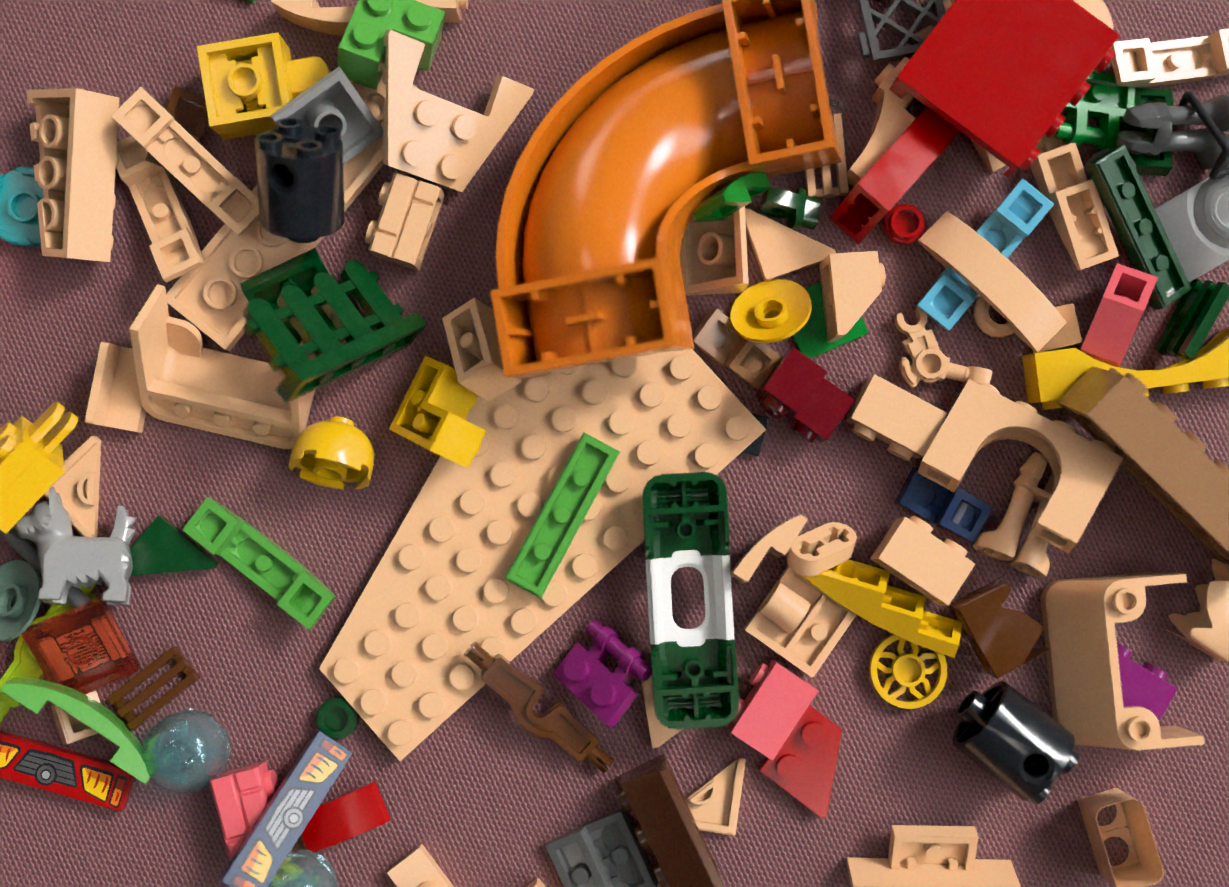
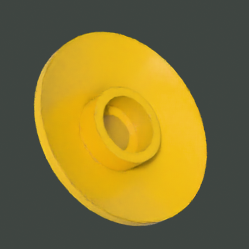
[730,279,812,343]

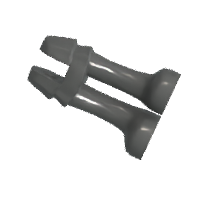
[1116,94,1229,170]

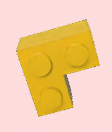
[389,356,486,468]

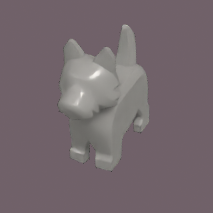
[15,487,136,606]

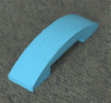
[916,178,1054,331]

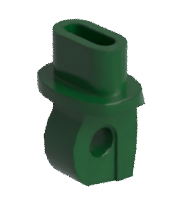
[760,187,820,230]

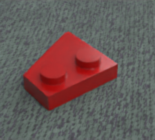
[758,704,842,819]

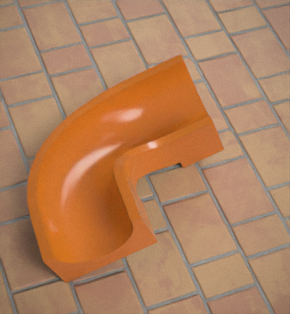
[490,0,842,377]

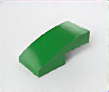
[693,172,771,221]

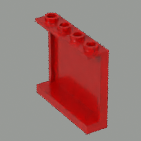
[889,0,1120,178]

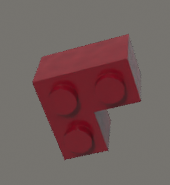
[755,347,855,443]

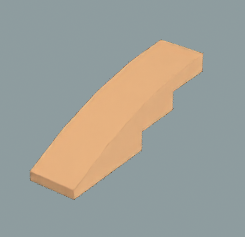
[1030,136,1119,270]

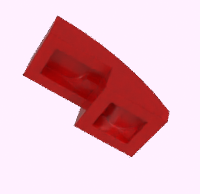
[301,781,391,854]

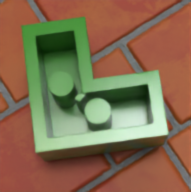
[338,0,445,90]

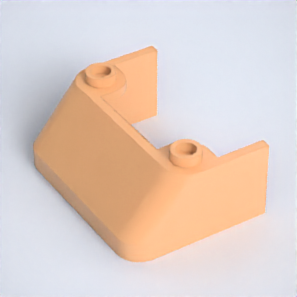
[129,284,315,449]
[1041,571,1204,750]

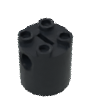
[255,118,345,243]
[953,681,1080,805]

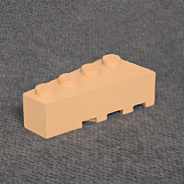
[26,88,119,262]

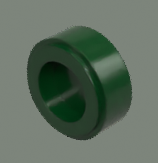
[316,696,360,740]

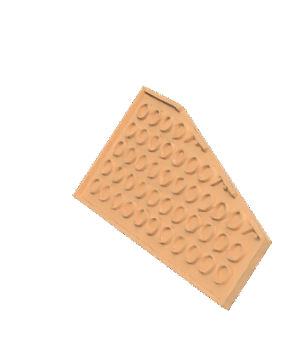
[319,349,766,761]

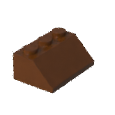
[616,754,724,887]

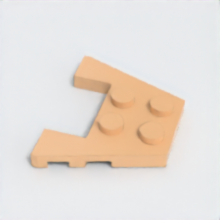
[383,30,534,192]

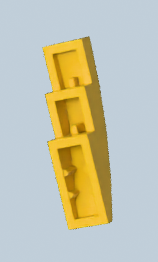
[802,555,962,658]

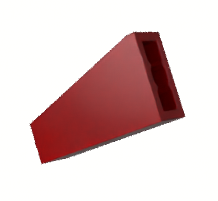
[829,107,960,244]

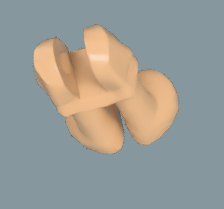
[973,452,1053,578]

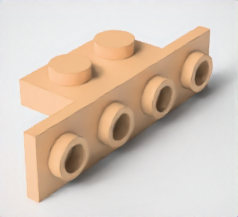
[846,825,1021,887]

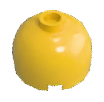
[289,416,374,489]

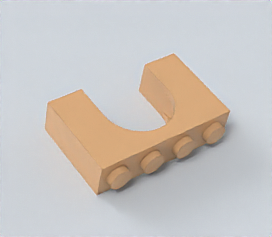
[917,379,1123,553]

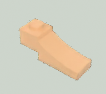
[846,56,916,188]

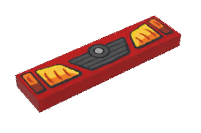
[0,730,135,812]

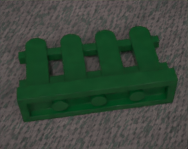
[242,260,427,403]

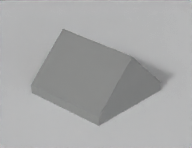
[270,67,383,164]

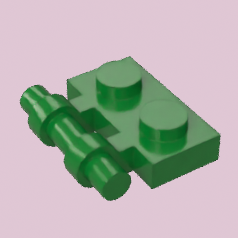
[1052,71,1135,150]

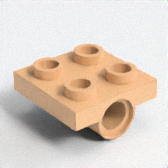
[744,566,857,678]

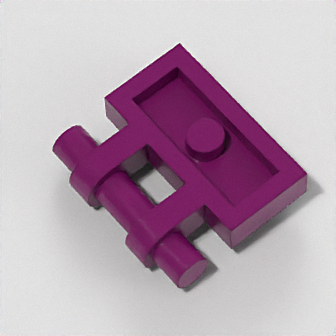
[552,620,652,727]

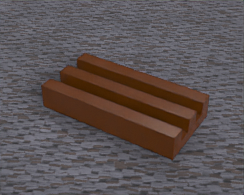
[107,646,201,731]

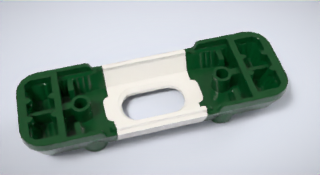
[642,472,739,729]

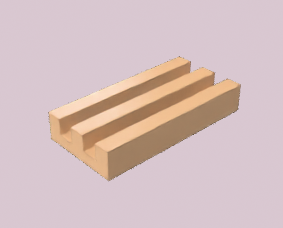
[804,113,849,198]

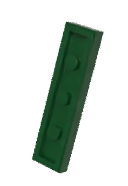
[1086,144,1192,310]

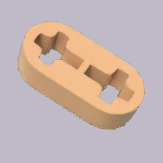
[786,522,857,576]

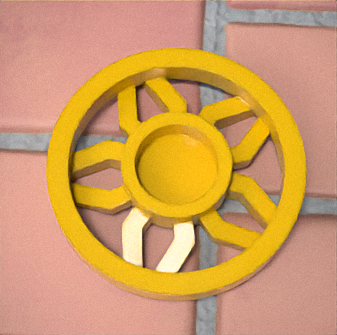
[869,634,947,709]

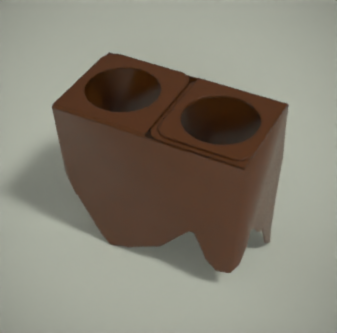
[949,574,1050,679]

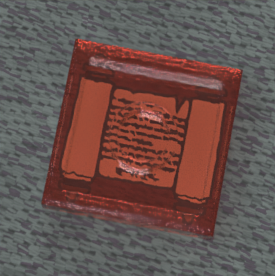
[21,597,140,693]

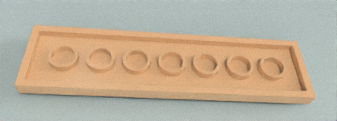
[166,73,418,352]

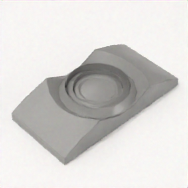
[1155,166,1229,282]

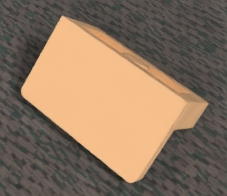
[85,342,146,433]

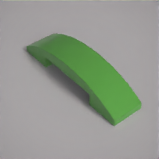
[183,497,336,630]
[0,677,153,784]

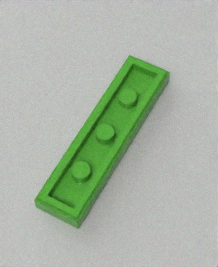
[504,432,620,598]

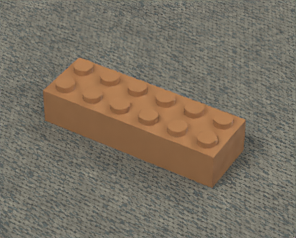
[1057,366,1229,567]

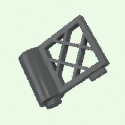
[856,0,946,65]

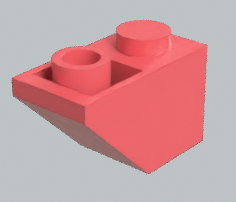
[1080,263,1158,367]

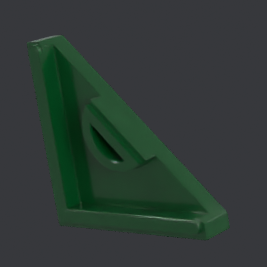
[130,515,219,576]

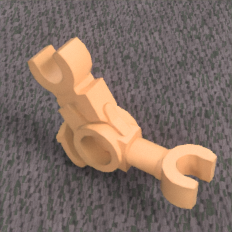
[894,307,993,388]

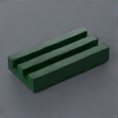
[1154,279,1229,360]

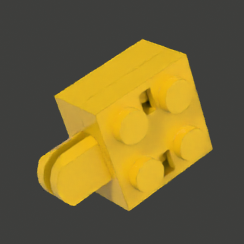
[197,32,331,140]
[0,401,79,534]

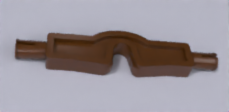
[464,641,614,773]

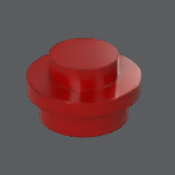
[884,204,925,245]

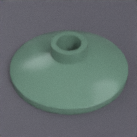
[0,560,42,642]

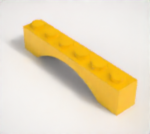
[1022,328,1229,410]

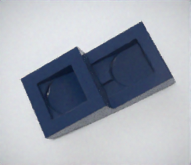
[894,467,993,543]

